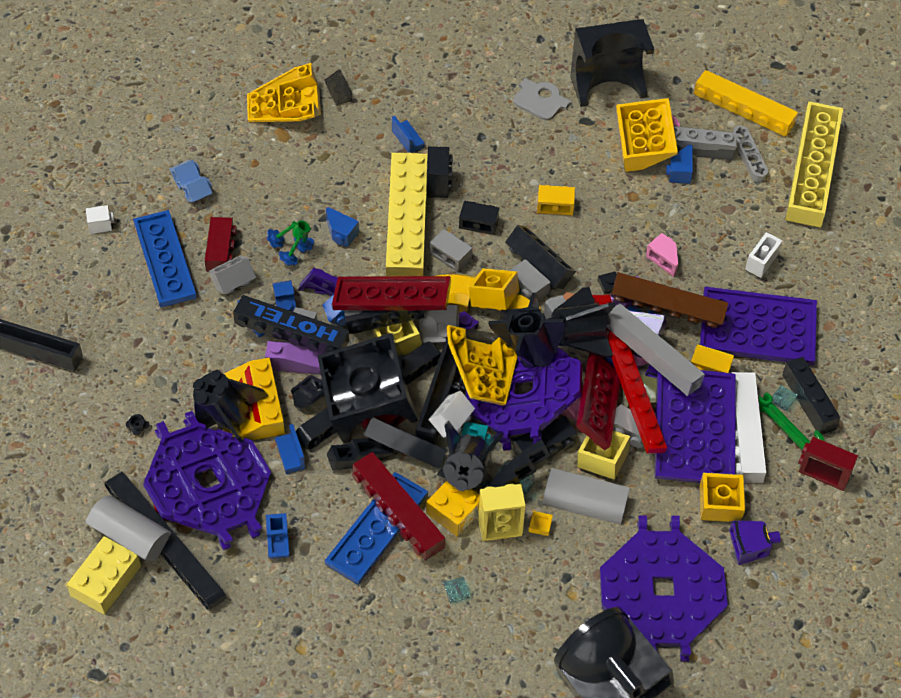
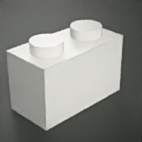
[745,232,782,278]
[429,391,475,438]

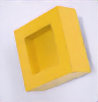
[529,511,553,536]

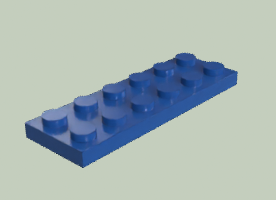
[133,210,197,308]
[324,472,428,585]

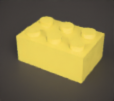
[478,484,526,541]
[67,536,141,615]

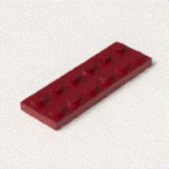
[332,276,452,310]
[576,353,620,450]

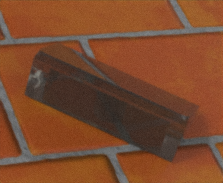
[324,69,352,105]
[466,328,499,345]

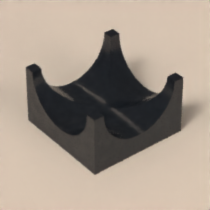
[570,19,654,107]
[317,333,418,444]

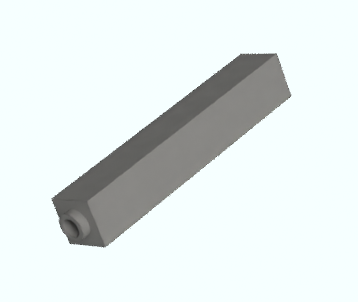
[606,304,705,396]

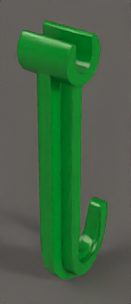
[758,392,825,450]

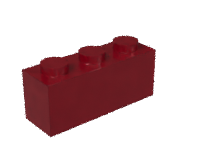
[204,217,237,272]

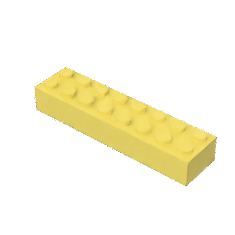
[785,101,843,227]
[386,153,427,276]

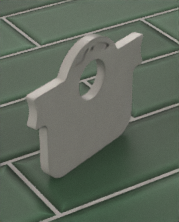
[513,78,572,120]

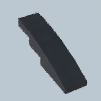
[363,417,447,468]
[487,440,550,487]

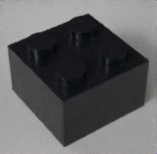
[426,146,453,198]

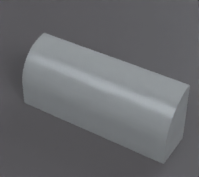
[542,468,630,525]
[85,496,171,562]

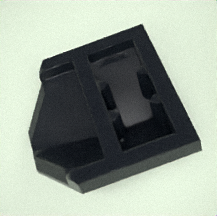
[291,374,325,410]

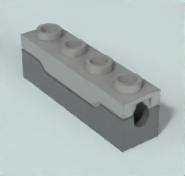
[673,126,737,160]

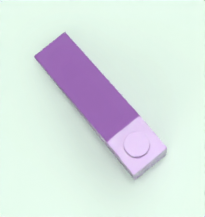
[265,341,323,375]

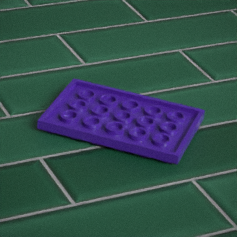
[700,286,817,366]
[654,370,736,483]

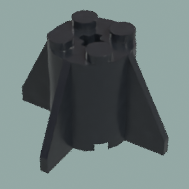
[548,287,616,358]
[488,293,566,367]
[193,370,268,443]
[437,420,504,491]

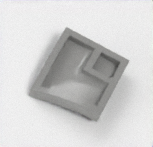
[419,305,459,344]

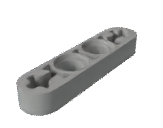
[733,125,768,182]

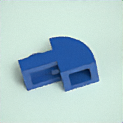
[272,280,296,311]
[266,513,289,559]

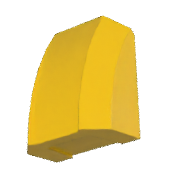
[437,274,476,313]

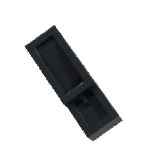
[327,438,394,471]

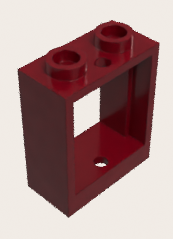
[798,437,859,491]

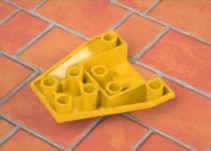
[247,63,321,122]
[447,325,517,406]

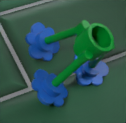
[267,220,314,266]

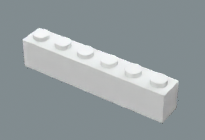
[732,372,766,483]

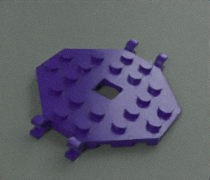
[466,348,582,451]
[143,411,271,551]
[599,515,728,662]

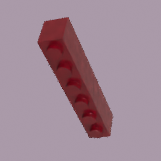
[352,452,446,561]

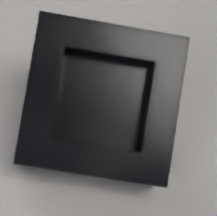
[597,271,617,294]

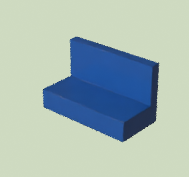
[392,116,425,153]
[275,424,305,474]

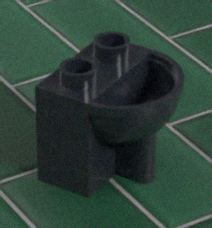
[554,607,674,698]

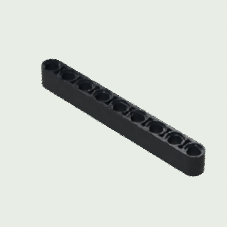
[296,341,441,449]
[104,471,226,611]

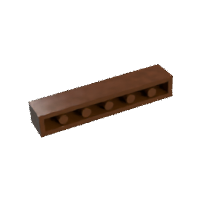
[610,272,728,329]

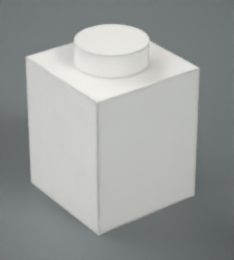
[86,205,114,234]

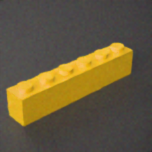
[694,70,798,137]

